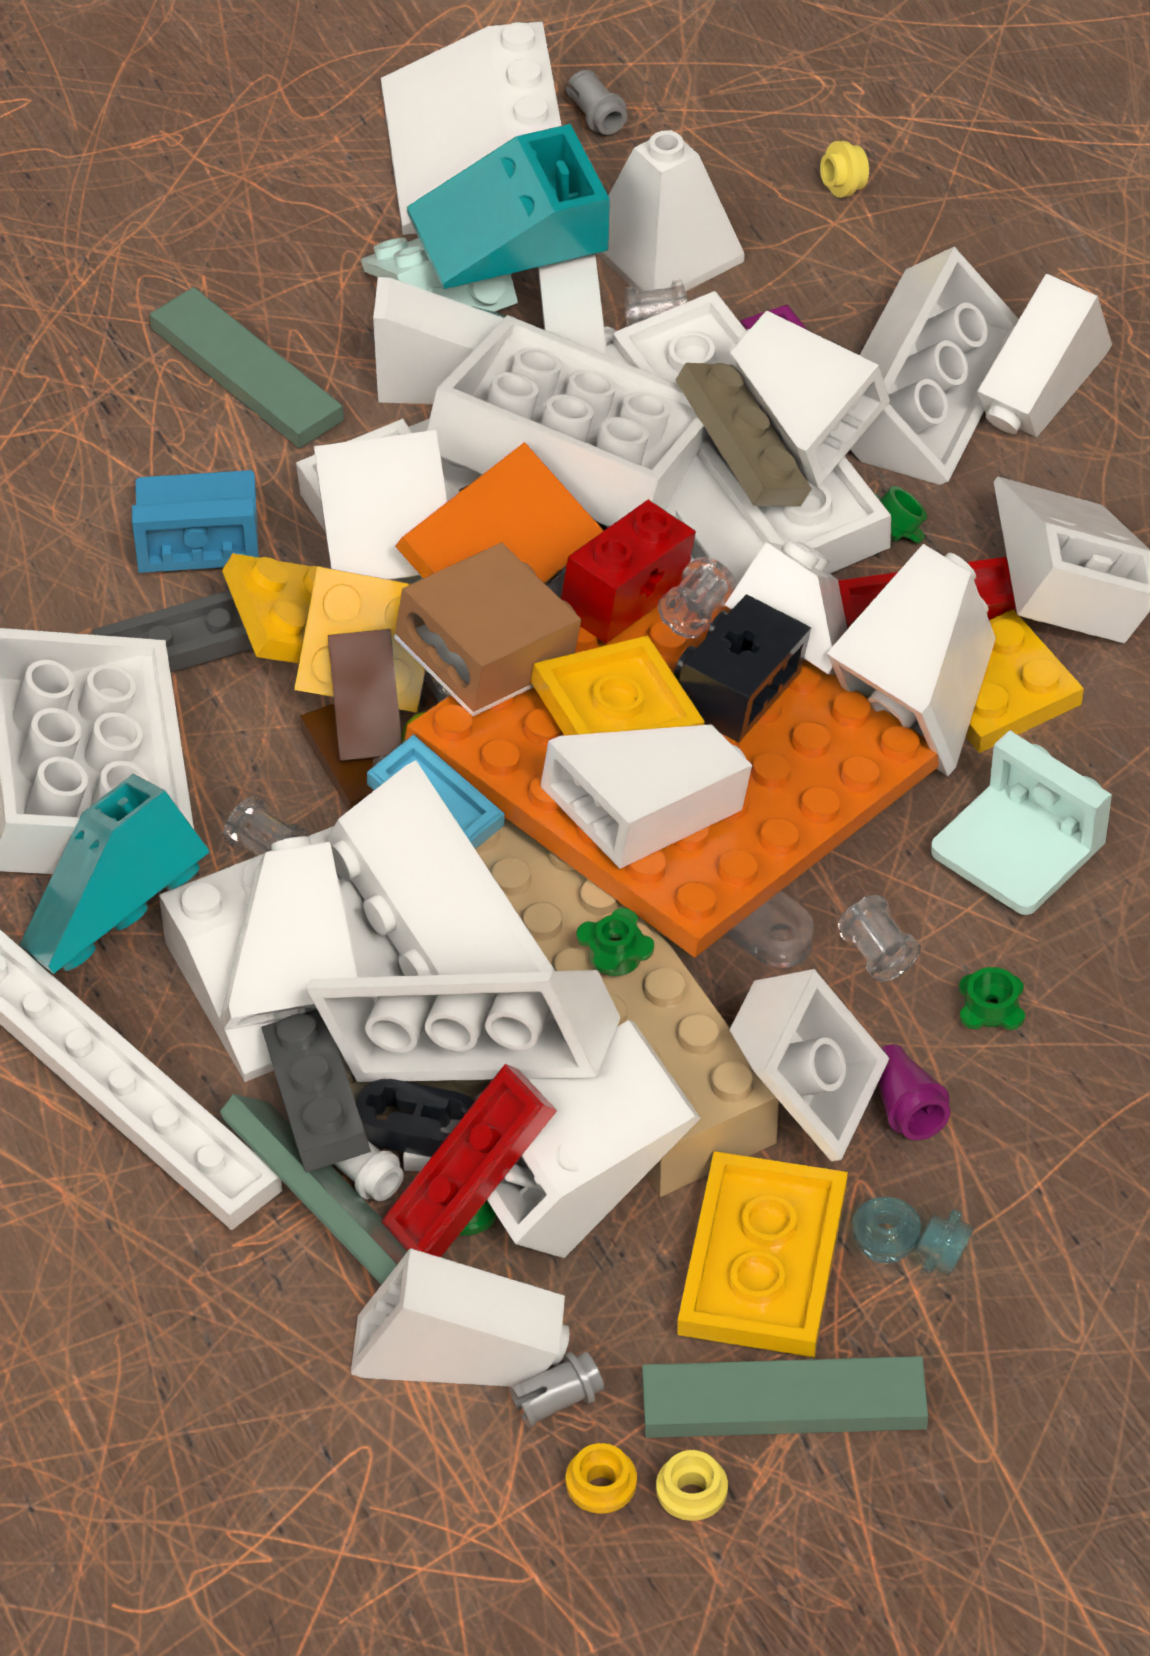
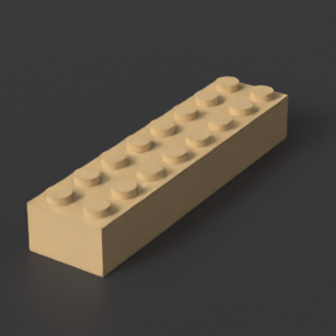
[475,817,779,1197]

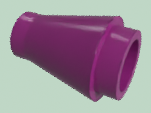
[877,1044,951,1140]

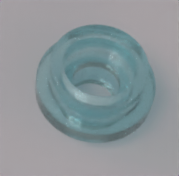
[852,1197,921,1263]
[915,1208,974,1276]

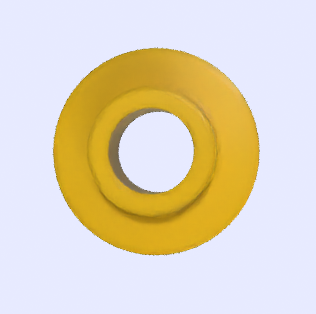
[566,1443,637,1514]

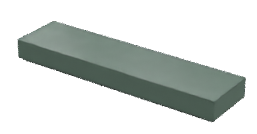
[149,287,344,449]
[220,1094,407,1285]
[642,1356,928,1438]

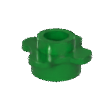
[874,486,927,543]
[576,908,654,976]
[959,967,1025,1030]

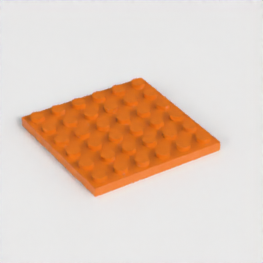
[405,573,939,958]

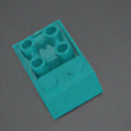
[407,124,610,290]
[19,773,210,974]

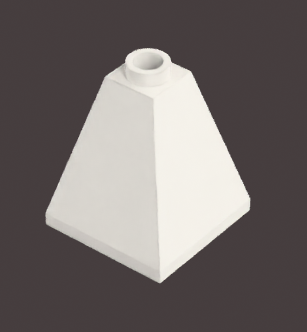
[596,130,745,308]

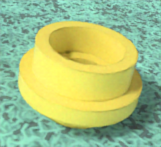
[820,141,869,198]
[656,1450,728,1521]

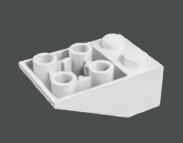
[994,477,1150,643]
[487,1020,701,1258]

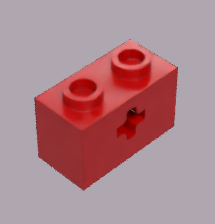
[561,499,696,644]

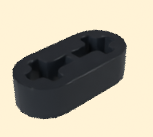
[356,1079,475,1157]

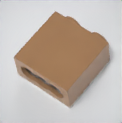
[394,542,581,717]

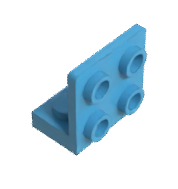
[132,470,259,573]

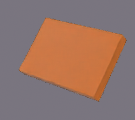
[395,442,604,584]

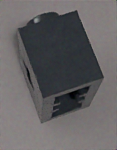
[674,594,812,743]

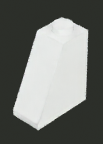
[977,274,1112,438]
[373,277,504,404]
[730,310,890,487]
[540,724,752,869]
[220,836,358,1031]
[351,1248,570,1387]

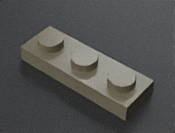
[675,363,812,507]

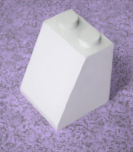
[314,430,447,584]
[827,544,996,776]

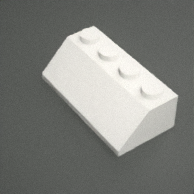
[850,246,1019,485]
[326,760,555,976]
[307,970,621,1082]

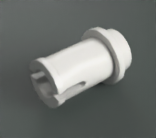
[334,1141,404,1201]

